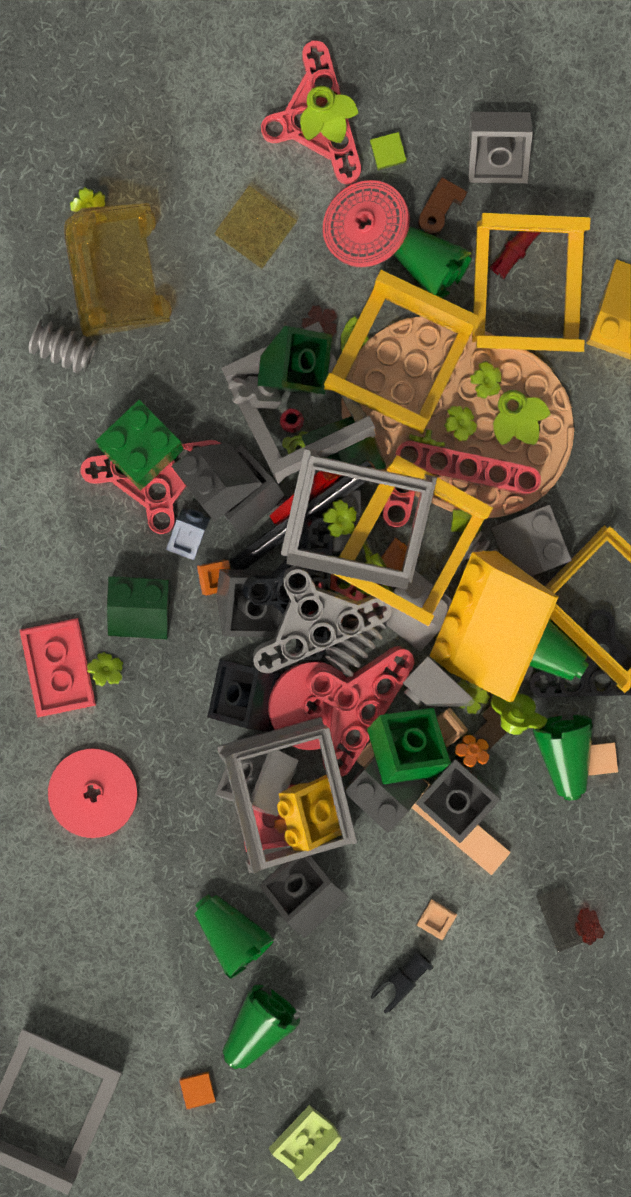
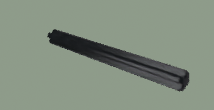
[230,460,376,570]

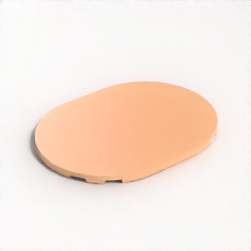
[341,316,574,518]

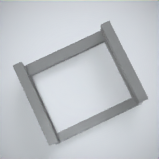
[221,322,376,484]
[281,448,437,590]
[217,717,357,874]
[0,1028,122,1195]

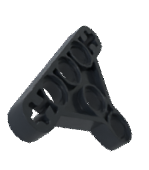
[243,515,333,662]
[529,609,631,698]

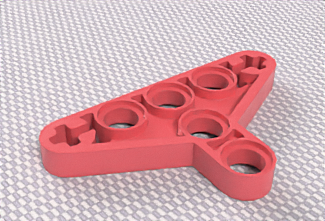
[306,646,414,777]

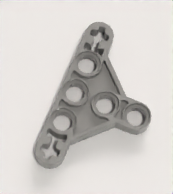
[253,566,392,673]

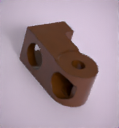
[418,177,468,236]

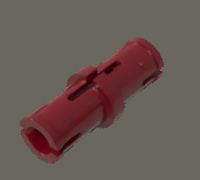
[489,231,541,279]
[280,409,304,433]

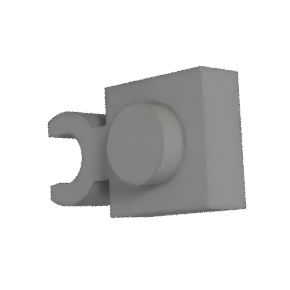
[228,376,282,409]

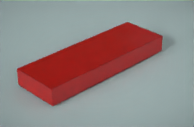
[269,471,341,524]

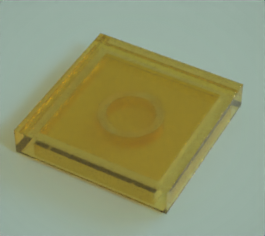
[214,186,297,270]

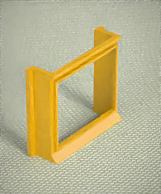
[472,213,591,352]
[324,270,479,435]
[333,455,493,626]
[545,525,631,693]

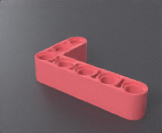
[382,441,541,528]

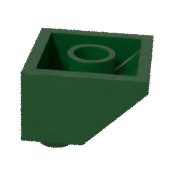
[257,326,332,395]
[301,412,387,484]
[107,576,171,639]

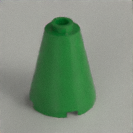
[394,226,472,299]
[529,619,589,681]
[533,714,593,801]
[195,894,274,979]
[222,984,300,1069]

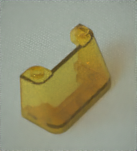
[64,203,171,337]

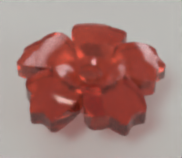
[301,305,337,337]
[575,908,605,945]

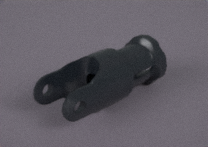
[371,948,434,1013]

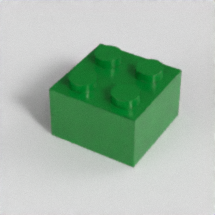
[95,400,184,491]
[367,708,451,785]

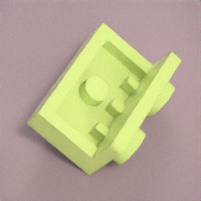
[269,1105,342,1181]

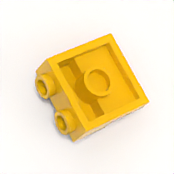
[277,774,342,851]

